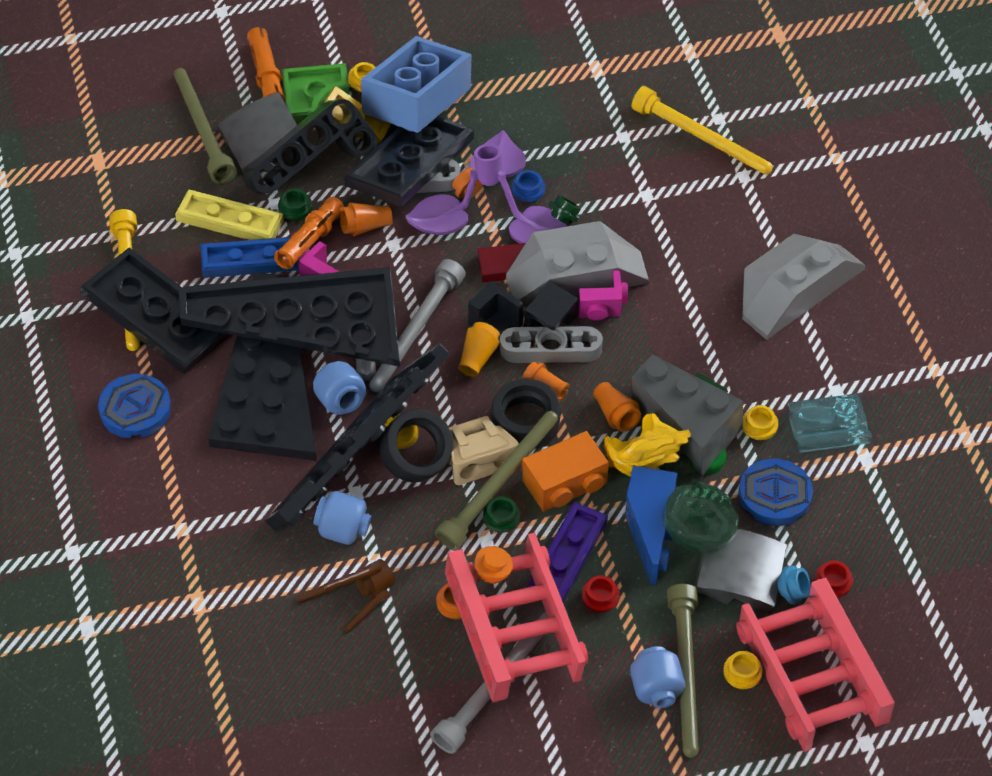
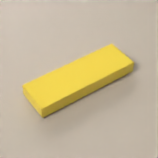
[175,189,284,240]

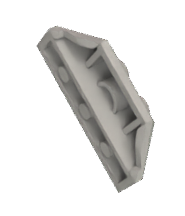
[506,221,649,305]
[742,234,866,340]

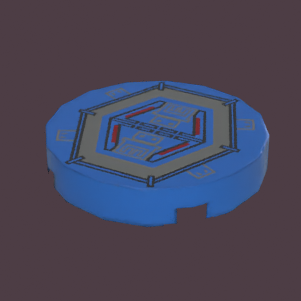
[98,374,171,438]
[738,458,813,526]

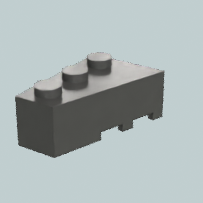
[632,354,743,475]

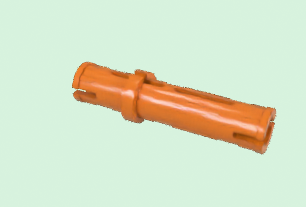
[247,27,285,101]
[274,197,344,269]

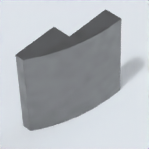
[218,92,297,174]
[694,525,787,613]

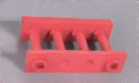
[445,533,588,702]
[736,577,895,752]

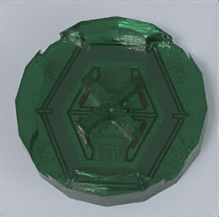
[662,482,739,553]

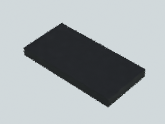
[344,116,474,207]
[80,248,231,374]

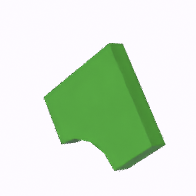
[281,63,349,123]

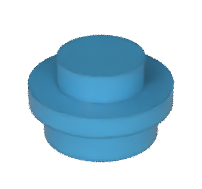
[778,565,811,604]

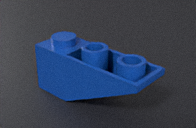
[625,465,682,585]

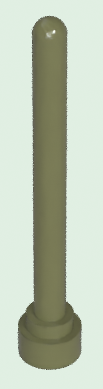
[174,68,237,184]
[434,411,558,551]
[667,584,699,758]

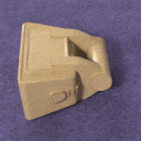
[449,416,519,485]

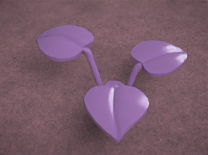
[405,130,567,244]

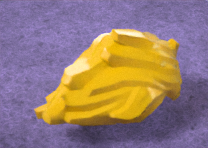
[604,414,691,477]

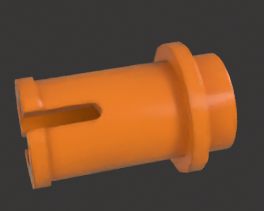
[522,362,570,402]

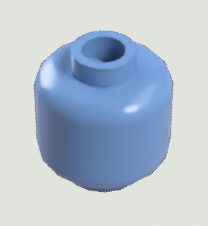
[313,361,366,415]
[313,491,372,545]
[630,646,685,708]

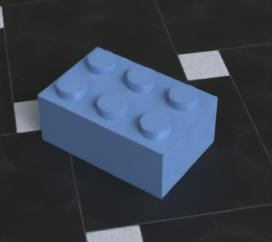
[361,36,471,133]

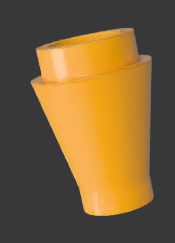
[458,322,500,377]

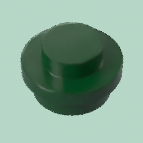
[278,188,312,220]
[548,195,581,225]
[483,496,520,533]

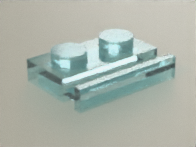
[787,393,872,453]

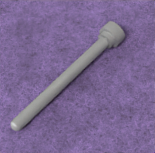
[369,259,466,392]
[430,612,548,754]

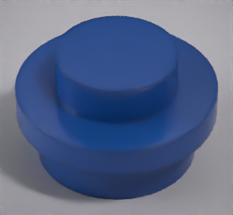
[512,170,545,202]

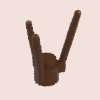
[297,559,395,633]

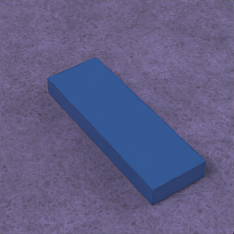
[200,237,301,278]

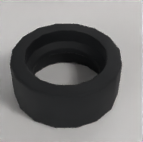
[491,379,561,448]
[379,409,454,482]

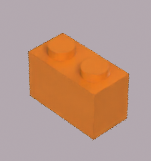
[522,431,609,512]

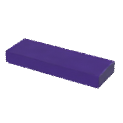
[526,502,608,603]

